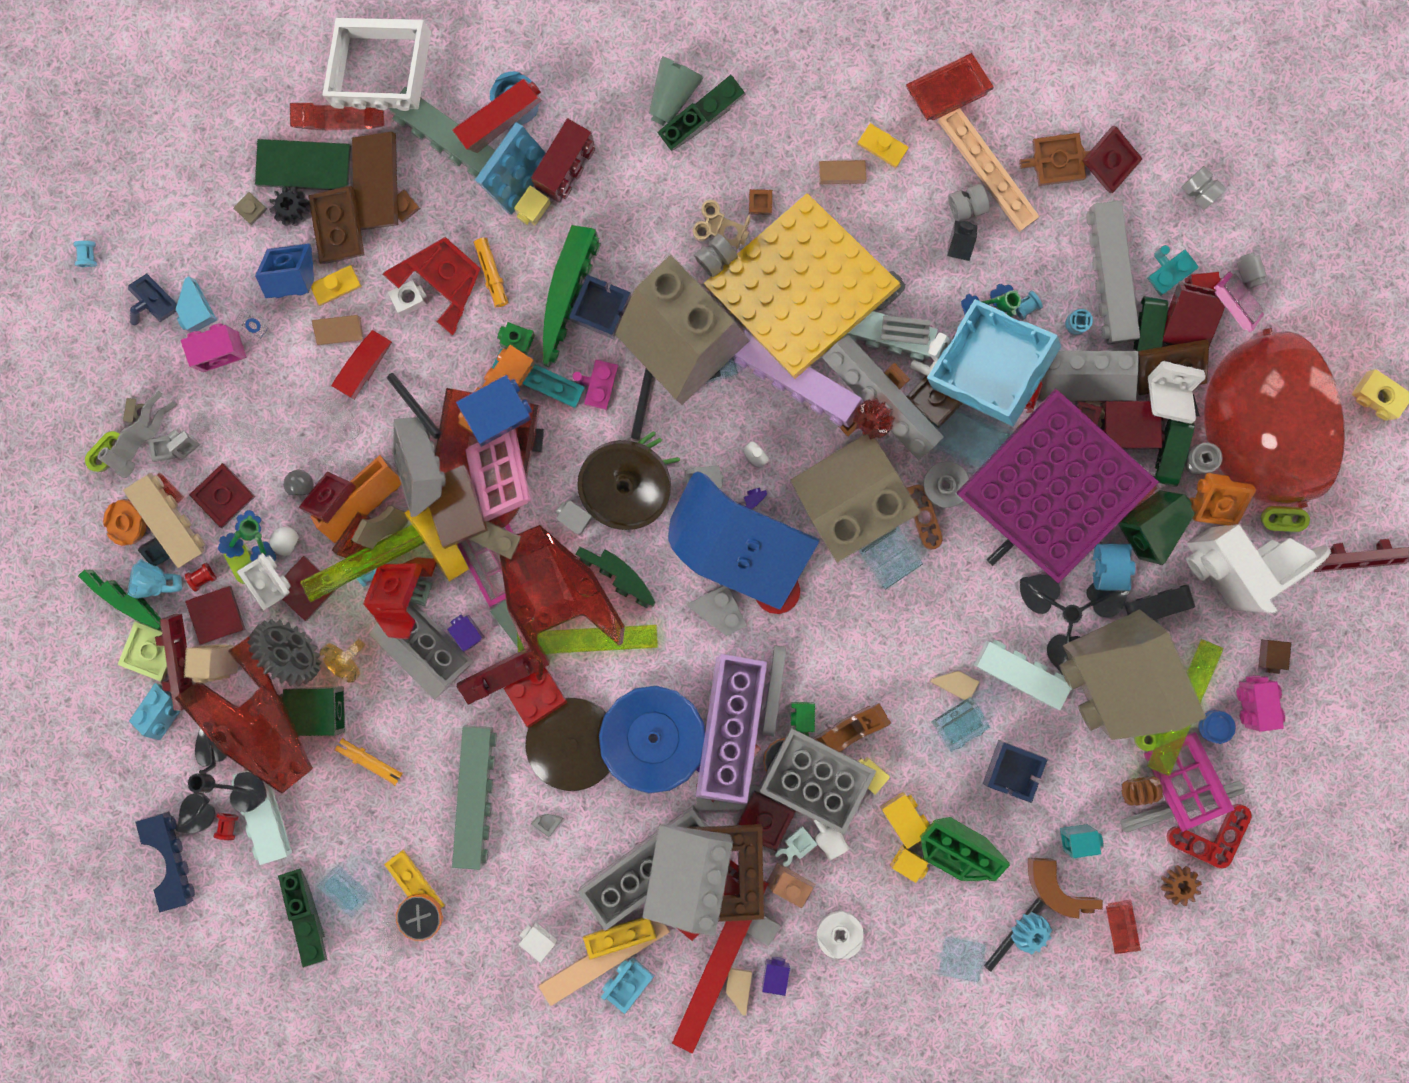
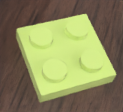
[117,621,168,681]

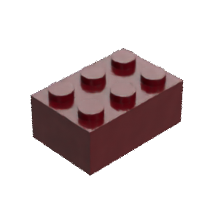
[531,118,596,203]

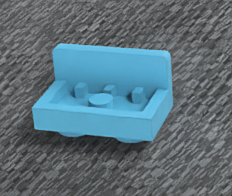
[129,683,180,740]
[601,958,655,1014]

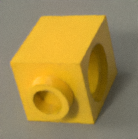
[890,845,929,883]

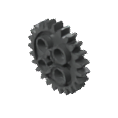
[247,619,322,687]

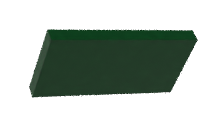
[255,139,351,190]

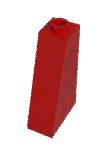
[452,79,542,153]

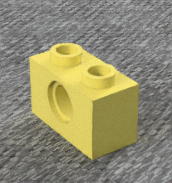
[1352,369,1409,421]

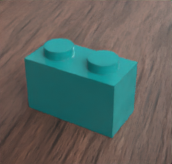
[1060,824,1104,859]

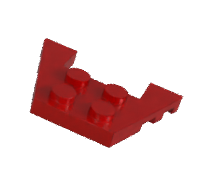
[382,237,481,335]

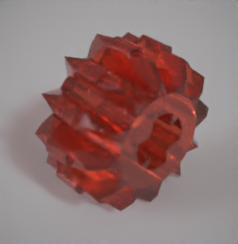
[853,398,895,440]

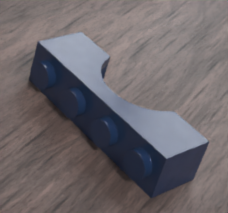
[135,811,195,913]

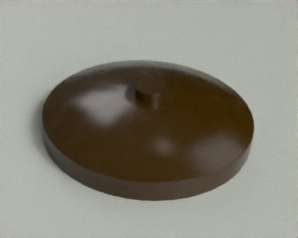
[577,440,671,530]
[525,697,610,791]

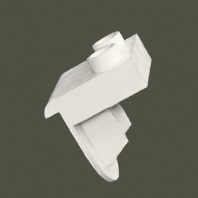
[1186,524,1331,613]

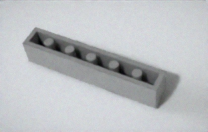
[1086,200,1140,345]
[822,334,944,461]

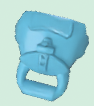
[128,559,182,599]

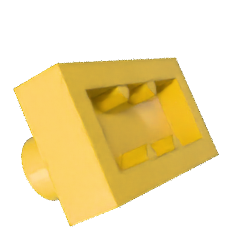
[857,123,909,168]
[311,265,362,306]

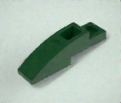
[657,74,746,151]
[575,546,656,608]
[278,868,328,968]

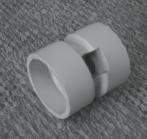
[1181,166,1226,210]
[948,183,990,222]
[694,233,738,277]
[1184,443,1222,475]

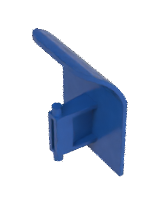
[668,471,820,610]

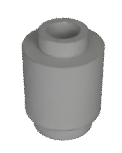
[1237,252,1267,289]

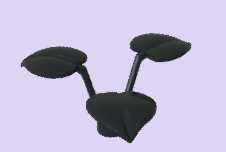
[1020,575,1129,675]
[176,723,267,833]

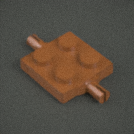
[1019,133,1090,186]

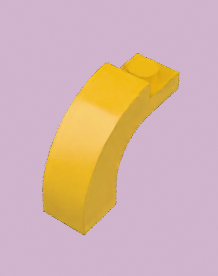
[404,506,469,582]

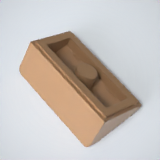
[819,160,867,185]
[312,315,363,345]

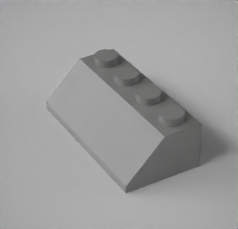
[1040,351,1138,401]
[392,417,445,517]
[369,602,474,700]

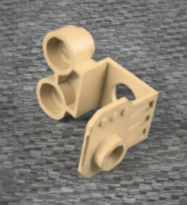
[693,200,750,249]

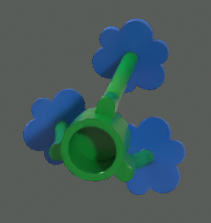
[961,284,1021,317]
[218,510,277,562]

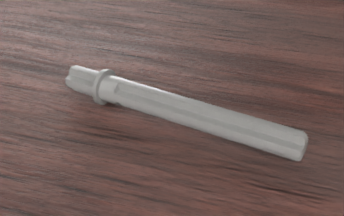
[1120,781,1245,833]

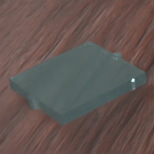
[938,936,986,983]

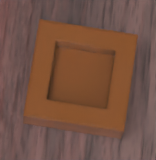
[398,189,421,223]
[749,189,773,215]

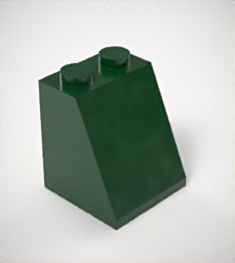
[1118,490,1195,565]
[280,686,345,736]

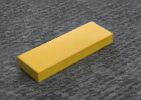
[384,849,445,908]
[583,917,657,960]

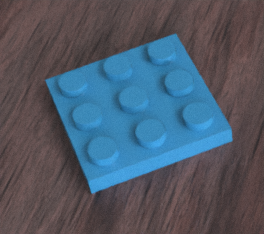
[475,122,546,215]

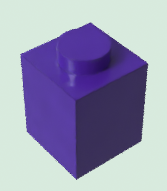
[447,614,485,652]
[762,957,790,996]

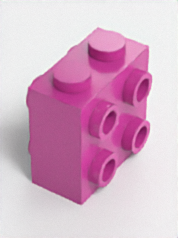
[1236,675,1285,732]

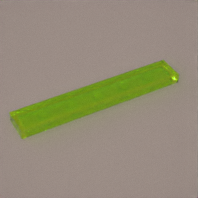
[300,525,425,602]
[517,624,658,654]
[1146,639,1224,776]

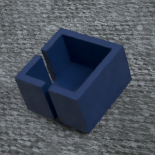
[569,274,632,339]
[983,740,1048,803]

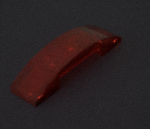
[290,103,384,130]

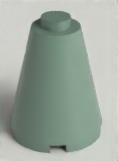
[649,56,704,126]

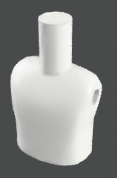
[744,441,769,467]
[813,820,850,861]

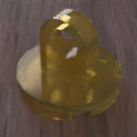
[319,638,366,683]

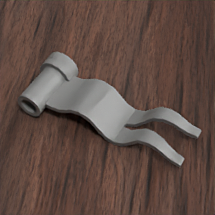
[98,391,177,478]

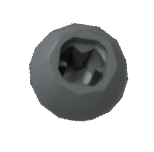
[283,469,314,495]

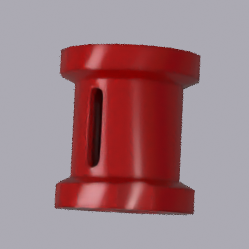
[184,563,217,592]
[213,813,239,840]

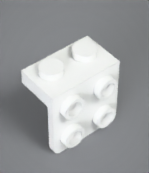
[1148,361,1205,424]
[237,553,291,611]

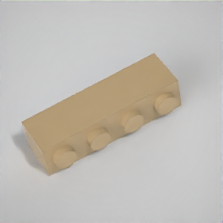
[123,473,205,568]
[185,644,239,683]

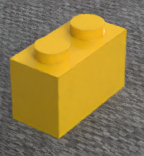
[880,792,930,849]

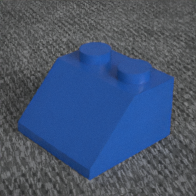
[255,243,314,299]

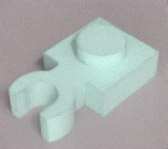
[775,825,818,867]

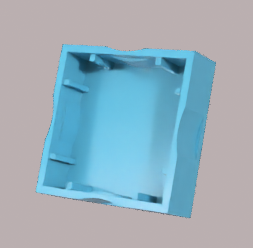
[927,299,1061,427]

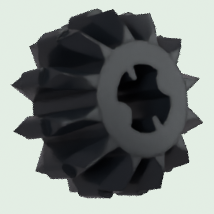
[269,186,310,226]

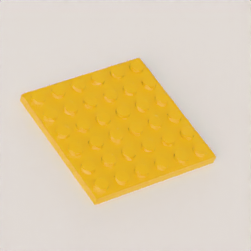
[703,193,901,379]

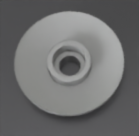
[923,461,969,508]

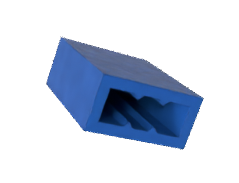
[456,375,532,447]

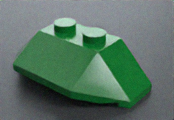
[920,817,1010,881]

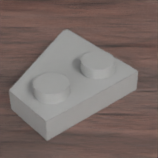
[687,586,747,636]

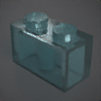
[931,697,991,752]
[317,864,373,918]

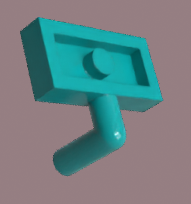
[1147,245,1199,296]

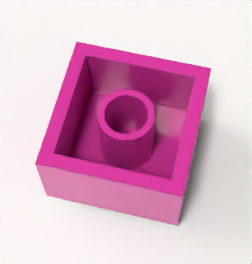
[180,323,247,373]

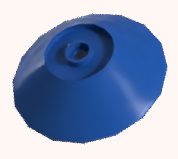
[599,686,705,794]

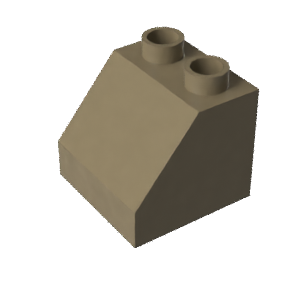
[615,254,749,405]
[790,431,921,563]
[1059,610,1206,740]

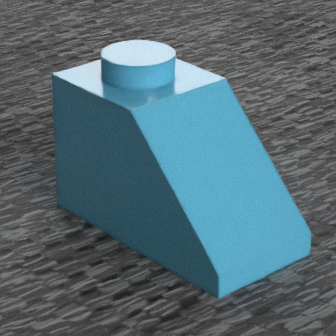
[176,276,217,332]

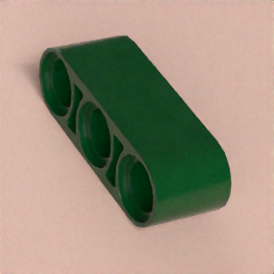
[1133,296,1168,351]
[1153,419,1195,487]

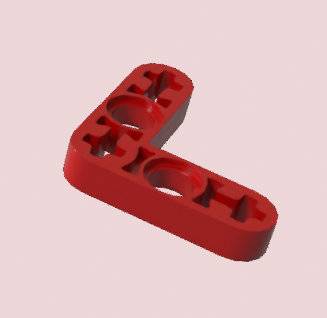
[1166,804,1252,869]

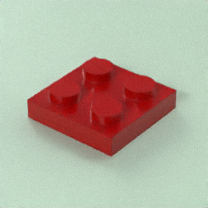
[503,667,567,728]

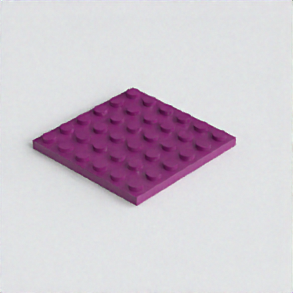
[956,388,1159,583]

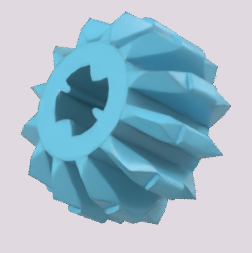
[1011,912,1052,955]

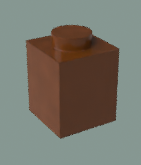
[1258,639,1292,674]

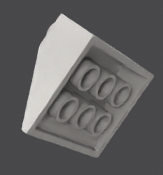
[759,728,876,834]
[643,824,733,936]

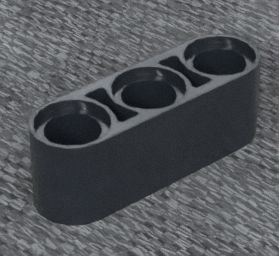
[1124,584,1196,620]

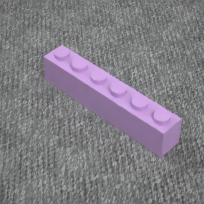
[734,329,865,428]

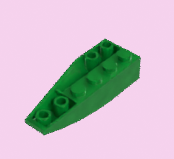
[543,225,601,368]

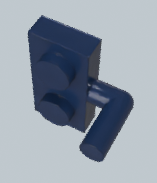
[128,273,177,325]

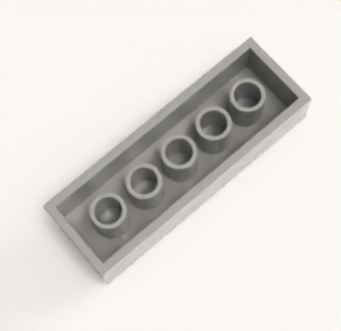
[578,805,709,931]

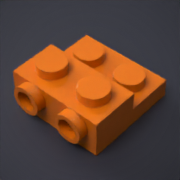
[1190,473,1256,526]

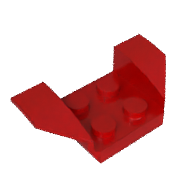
[363,557,437,639]

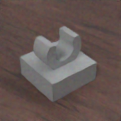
[166,429,200,460]

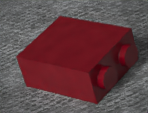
[1163,281,1226,347]
[1100,401,1165,450]

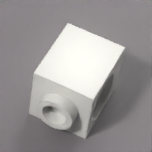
[388,280,427,316]
[519,922,557,963]

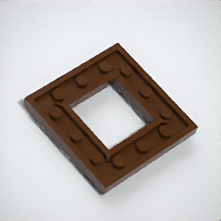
[689,824,764,922]

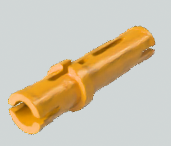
[473,237,509,308]
[334,738,403,786]

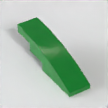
[78,569,162,629]

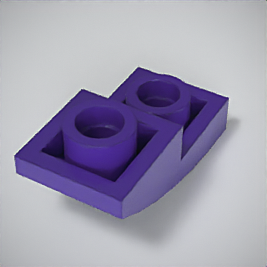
[738,487,767,510]

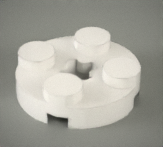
[816,910,863,959]

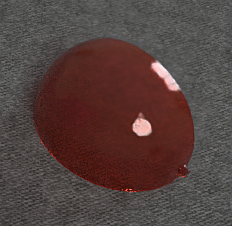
[1204,328,1345,508]

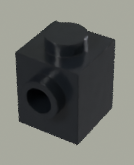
[947,221,978,261]

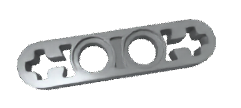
[762,645,786,737]

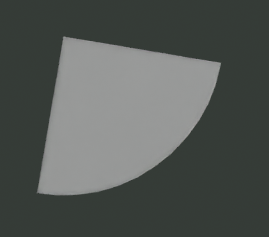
[531,814,564,837]

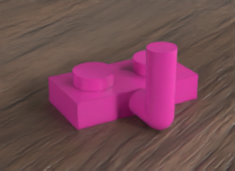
[573,359,618,410]

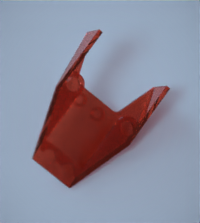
[499,525,625,681]
[175,636,313,794]

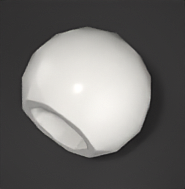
[270,527,299,556]

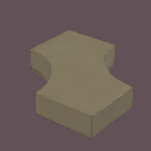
[352,505,407,549]

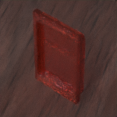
[906,53,994,121]

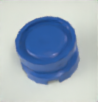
[1198,710,1236,744]

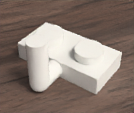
[910,332,951,376]

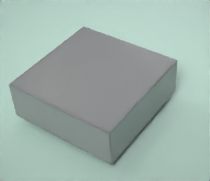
[148,435,177,462]

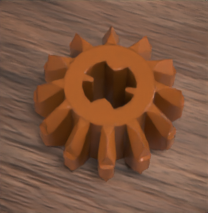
[1121,776,1163,806]
[1160,865,1202,906]

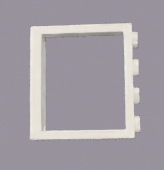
[322,18,431,111]

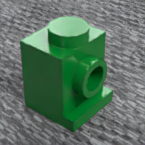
[497,322,535,355]
[790,702,815,736]

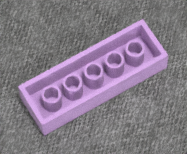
[696,654,767,804]

